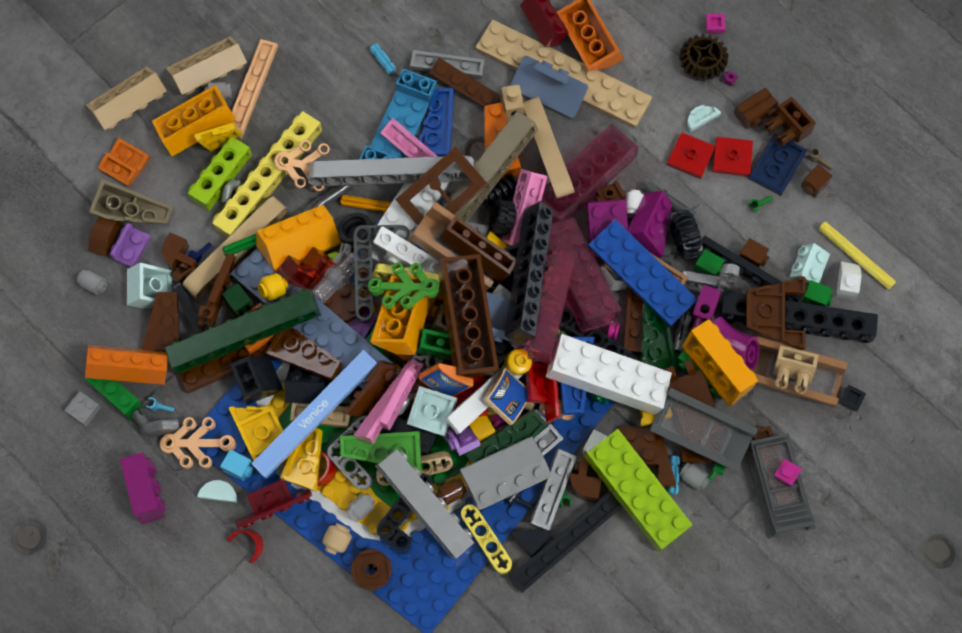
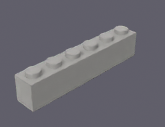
[375,449,474,559]

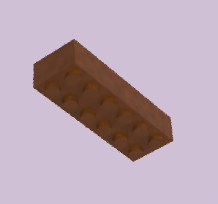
[437,254,499,378]

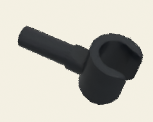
[504,494,533,509]

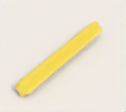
[819,222,896,289]

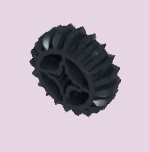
[669,209,703,260]

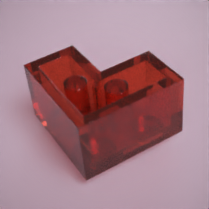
[278,247,336,294]

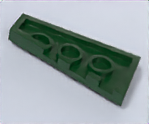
[640,301,678,371]
[465,409,547,463]

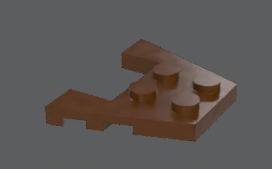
[746,276,806,350]
[598,426,676,488]

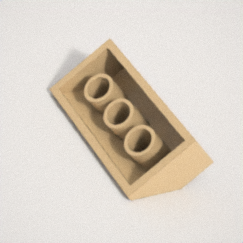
[166,36,247,95]
[86,67,167,130]

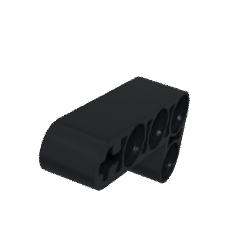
[377,473,432,555]

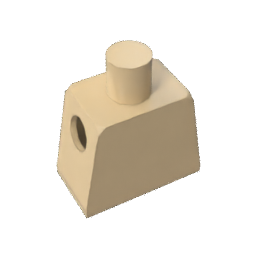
[501,85,524,120]

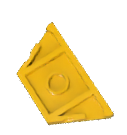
[229,406,283,475]

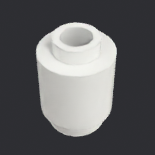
[625,190,644,219]

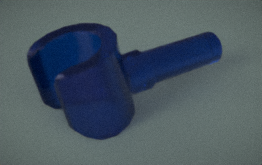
[188,242,212,263]

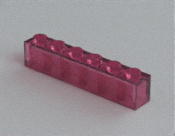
[525,248,576,364]

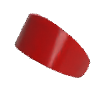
[317,452,336,486]
[227,529,264,564]

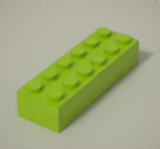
[583,429,692,551]

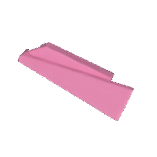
[354,359,424,445]

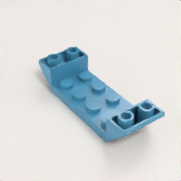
[359,69,437,160]

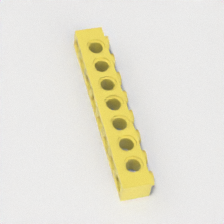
[212,111,322,238]

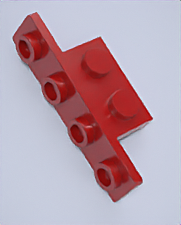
[526,343,560,423]

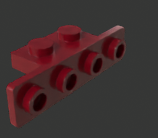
[236,478,312,528]

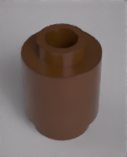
[436,478,467,505]

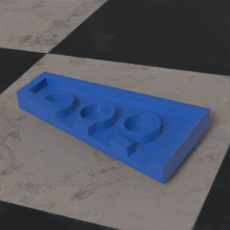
[418,88,455,157]
[555,337,594,415]

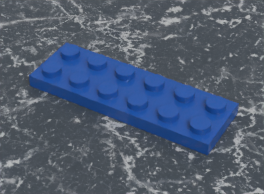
[588,219,698,327]

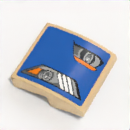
[483,367,527,425]

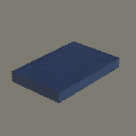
[748,133,807,196]

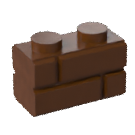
[734,88,778,129]

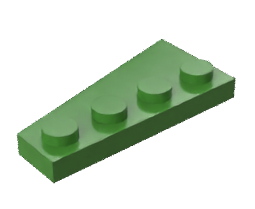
[340,431,422,472]

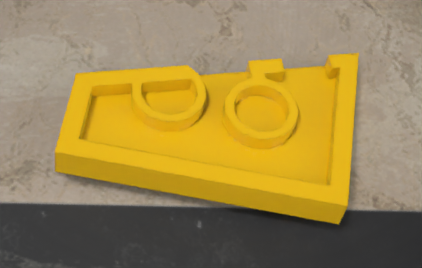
[280,428,323,492]

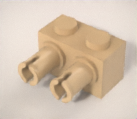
[773,345,819,394]

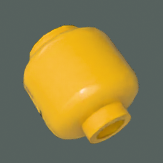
[258,273,288,301]
[504,349,532,376]

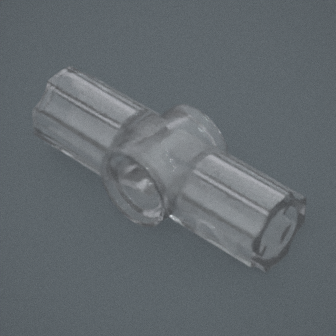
[311,252,354,303]

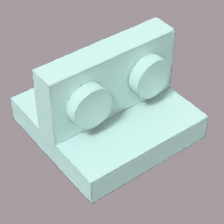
[407,386,458,436]

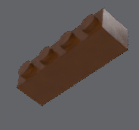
[438,216,516,284]

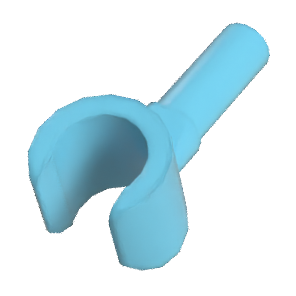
[146,397,175,412]

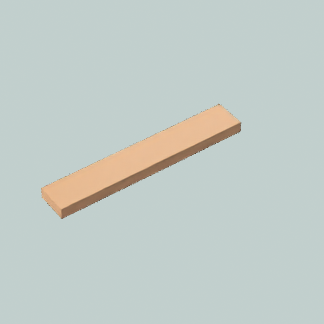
[232,39,278,140]

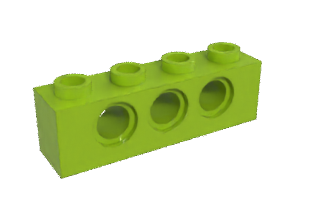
[188,136,252,212]

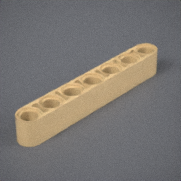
[523,96,575,199]
[182,196,288,299]

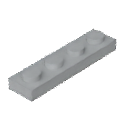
[410,50,485,79]
[529,449,577,530]

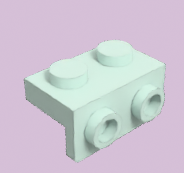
[790,243,830,284]

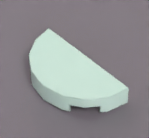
[687,105,721,133]
[197,480,237,503]

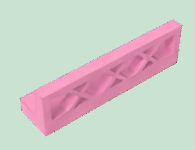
[502,169,548,246]

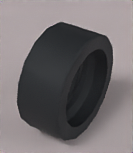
[338,213,373,250]

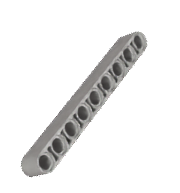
[308,156,474,186]

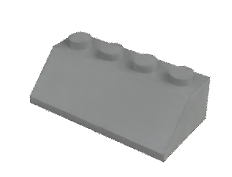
[460,436,552,510]

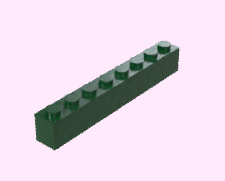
[165,289,321,374]

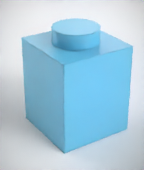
[220,449,254,482]

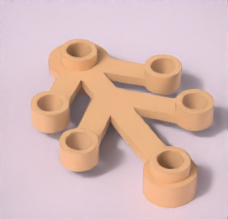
[274,140,329,192]
[160,417,236,469]

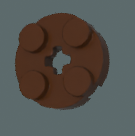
[351,549,392,591]

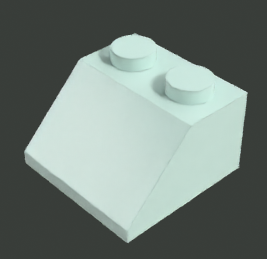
[127,263,172,309]

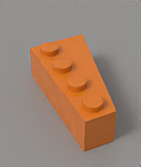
[485,102,521,181]

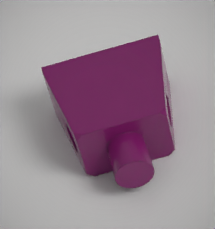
[691,285,721,329]

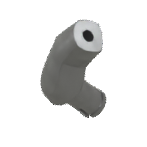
[131,408,179,437]

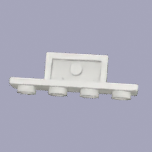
[373,227,439,274]

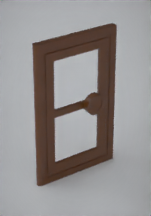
[395,146,488,225]

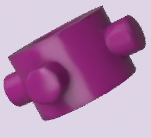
[722,71,738,86]

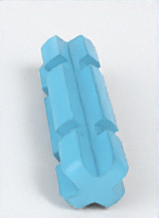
[370,43,396,75]
[667,456,680,495]

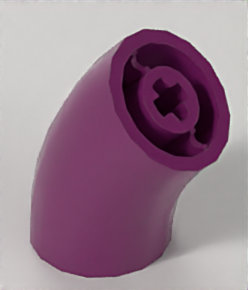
[712,317,759,371]

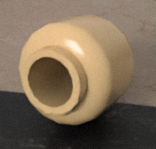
[322,523,352,555]

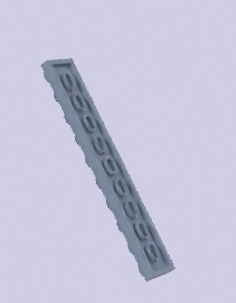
[231,248,392,389]

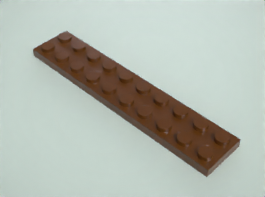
[179,281,365,394]

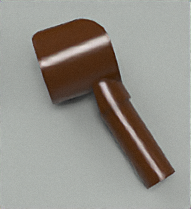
[171,266,195,282]

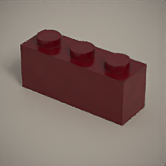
[520,0,569,47]

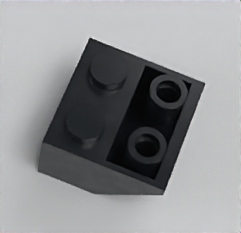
[230,355,283,405]
[285,365,328,404]

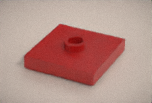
[667,132,715,179]
[712,136,753,177]

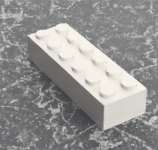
[360,182,450,267]
[545,334,672,415]

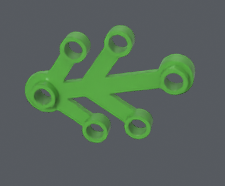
[368,262,440,310]

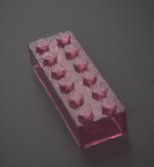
[541,123,639,229]
[547,218,621,332]

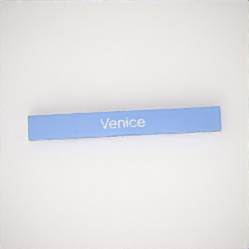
[252,350,378,478]

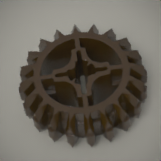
[679,33,729,82]

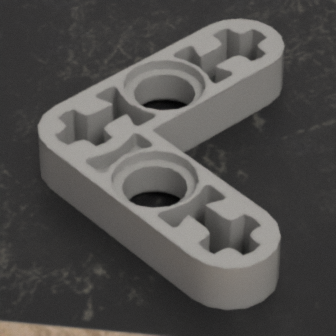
[681,264,740,293]
[327,416,373,490]

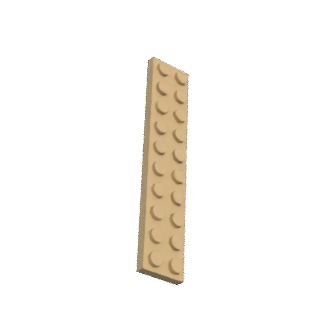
[475,20,652,129]

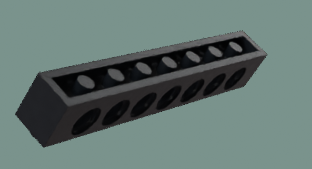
[504,201,554,345]
[720,291,878,343]

